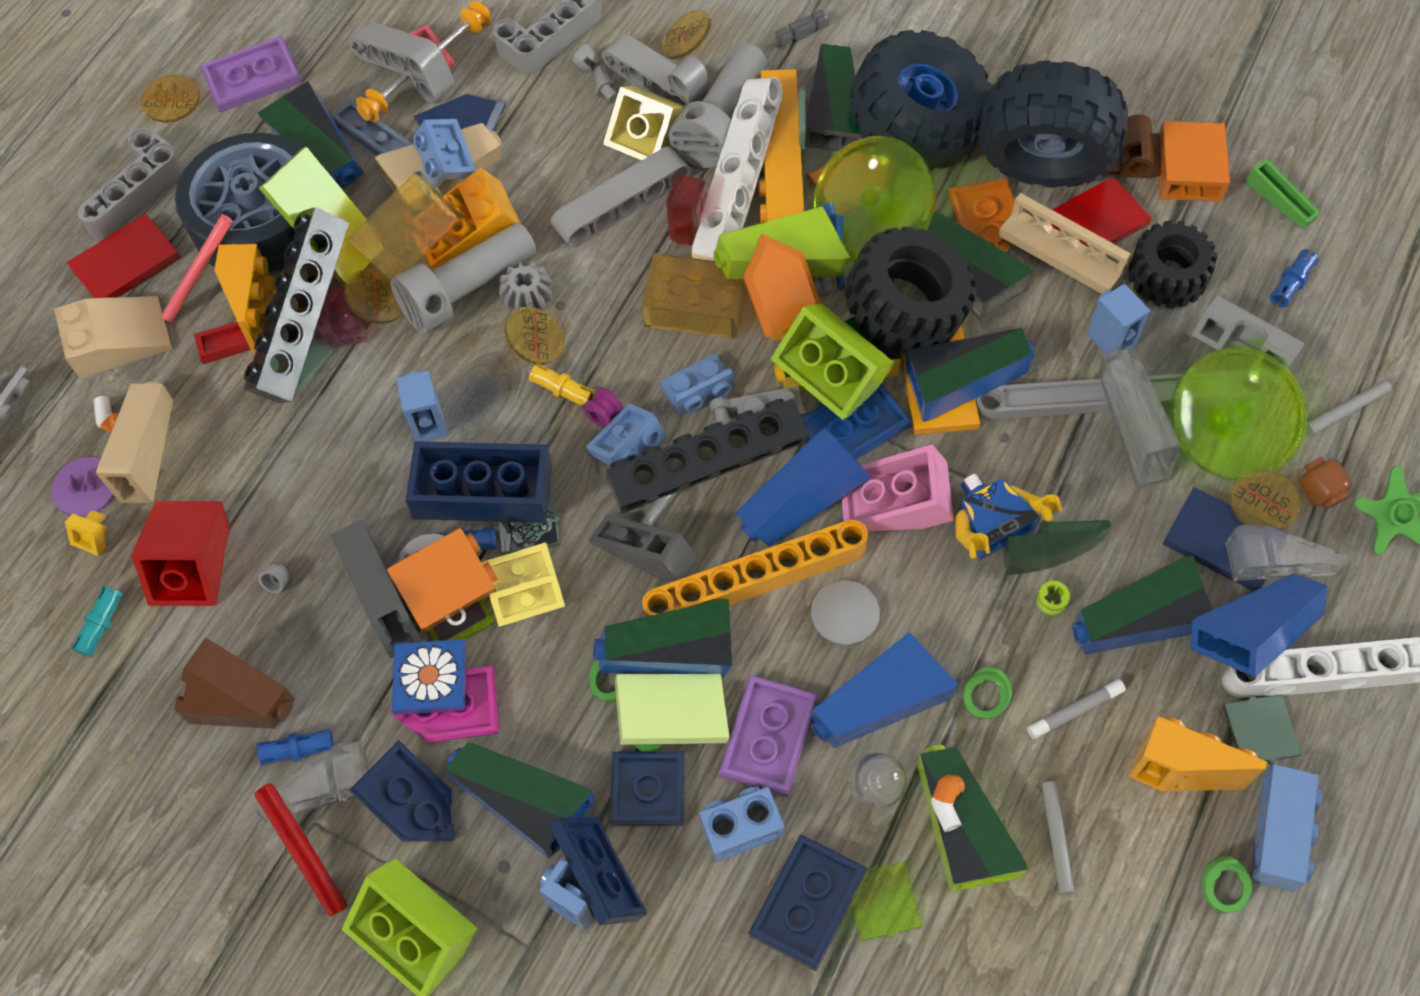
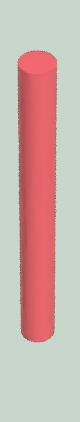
[162,215,233,322]

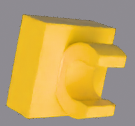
[65,510,108,556]

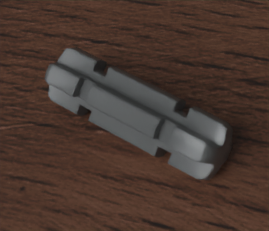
[775,10,828,47]

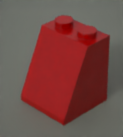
[131,501,229,606]

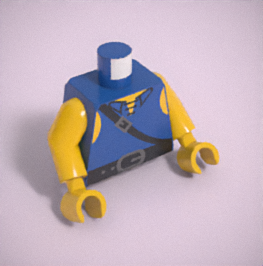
[955,474,1063,560]

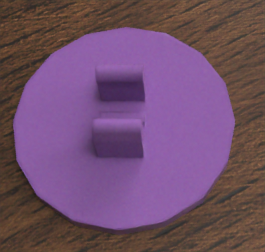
[51,457,114,517]

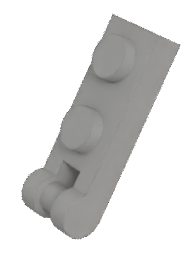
[709,386,805,428]

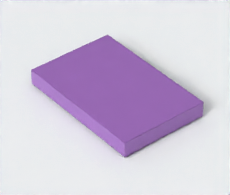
[200,35,302,113]
[719,675,818,797]

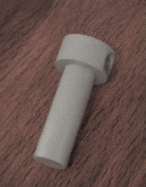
[668,43,767,168]
[390,223,536,334]

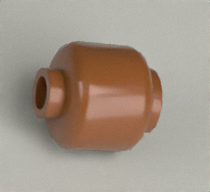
[1299,457,1353,509]

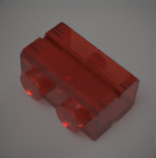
[666,174,707,246]

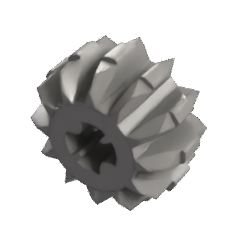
[499,261,553,315]

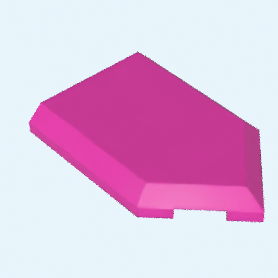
[390,665,499,743]

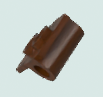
[1107,114,1161,178]

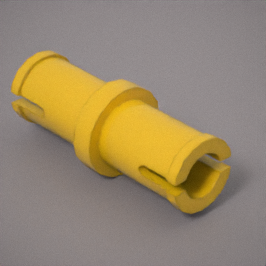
[529,363,595,406]

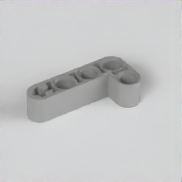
[492,0,603,74]
[348,22,454,103]
[602,34,708,106]
[77,127,184,240]

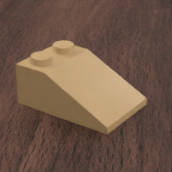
[54,296,173,379]

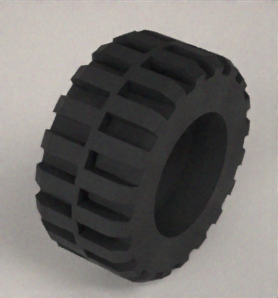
[845,226,976,353]

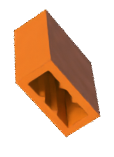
[1159,121,1230,202]
[387,527,498,633]

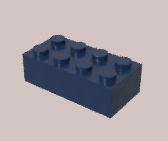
[405,441,552,523]

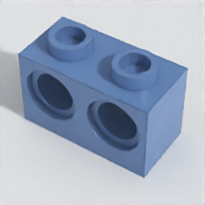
[699,786,785,863]

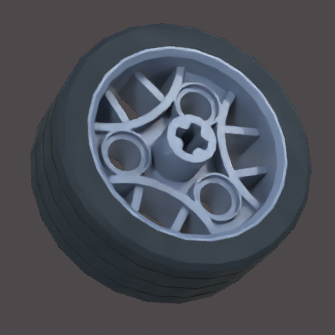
[175,132,302,273]

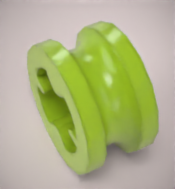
[1036,581,1070,616]

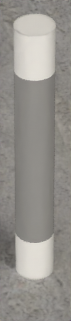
[1027,679,1126,740]

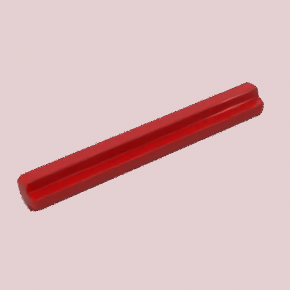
[254,783,347,917]

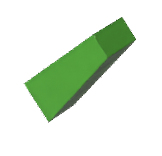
[1243,158,1321,229]

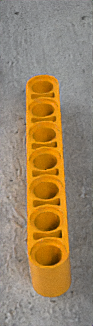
[642,520,868,617]

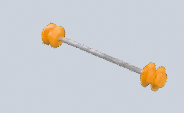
[356,1,491,122]

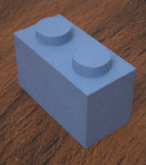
[1087,284,1150,361]
[396,370,448,441]

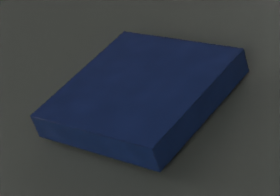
[610,752,685,826]

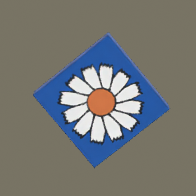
[392,639,466,715]

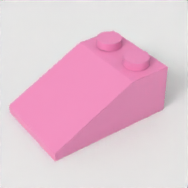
[842,444,954,532]

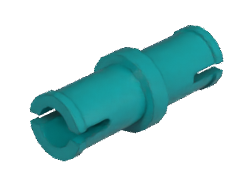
[71,586,123,658]

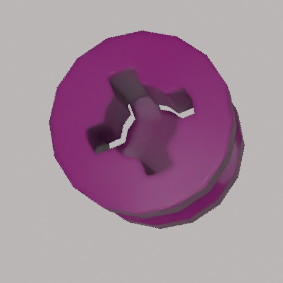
[582,387,623,428]

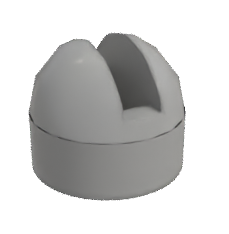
[572,44,598,71]
[258,563,289,593]

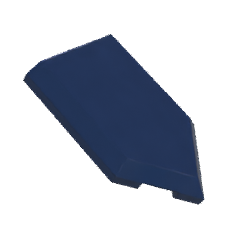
[414,93,506,131]
[349,740,455,842]

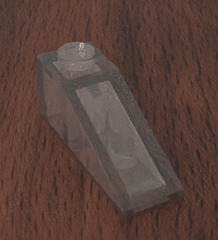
[1226,524,1349,581]
[256,741,369,822]

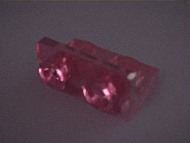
[317,284,369,349]

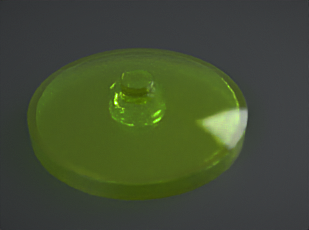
[813,136,936,261]
[1170,347,1308,481]

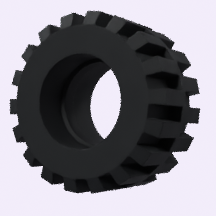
[1128,221,1217,308]

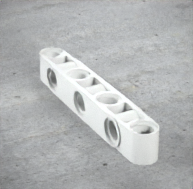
[691,78,783,267]
[1222,637,1420,698]

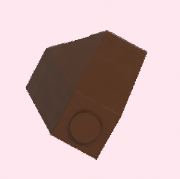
[174,638,294,729]

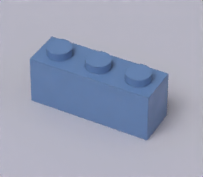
[1250,764,1322,892]

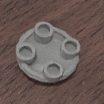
[810,580,880,648]

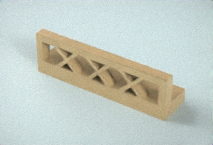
[999,193,1131,294]

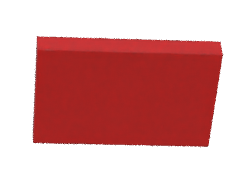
[1051,176,1151,247]
[66,213,181,298]

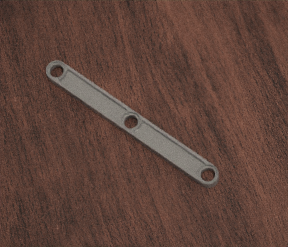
[976,369,1268,420]

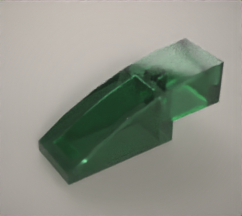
[1003,520,1111,575]

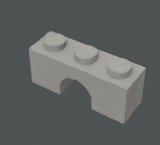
[1192,296,1305,384]

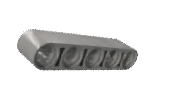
[551,146,691,247]

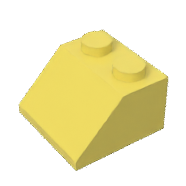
[603,86,685,160]

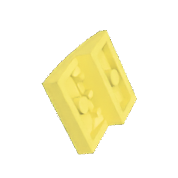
[481,543,565,627]

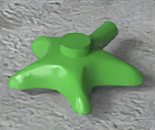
[1355,465,1420,555]

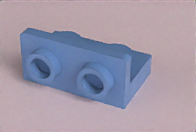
[413,119,476,188]
[659,353,735,417]
[585,403,666,465]
[539,859,593,931]

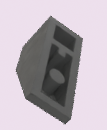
[589,514,699,582]

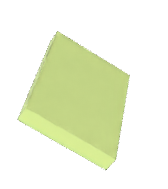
[615,674,729,745]

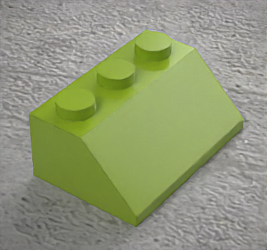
[771,303,895,420]
[342,858,478,996]

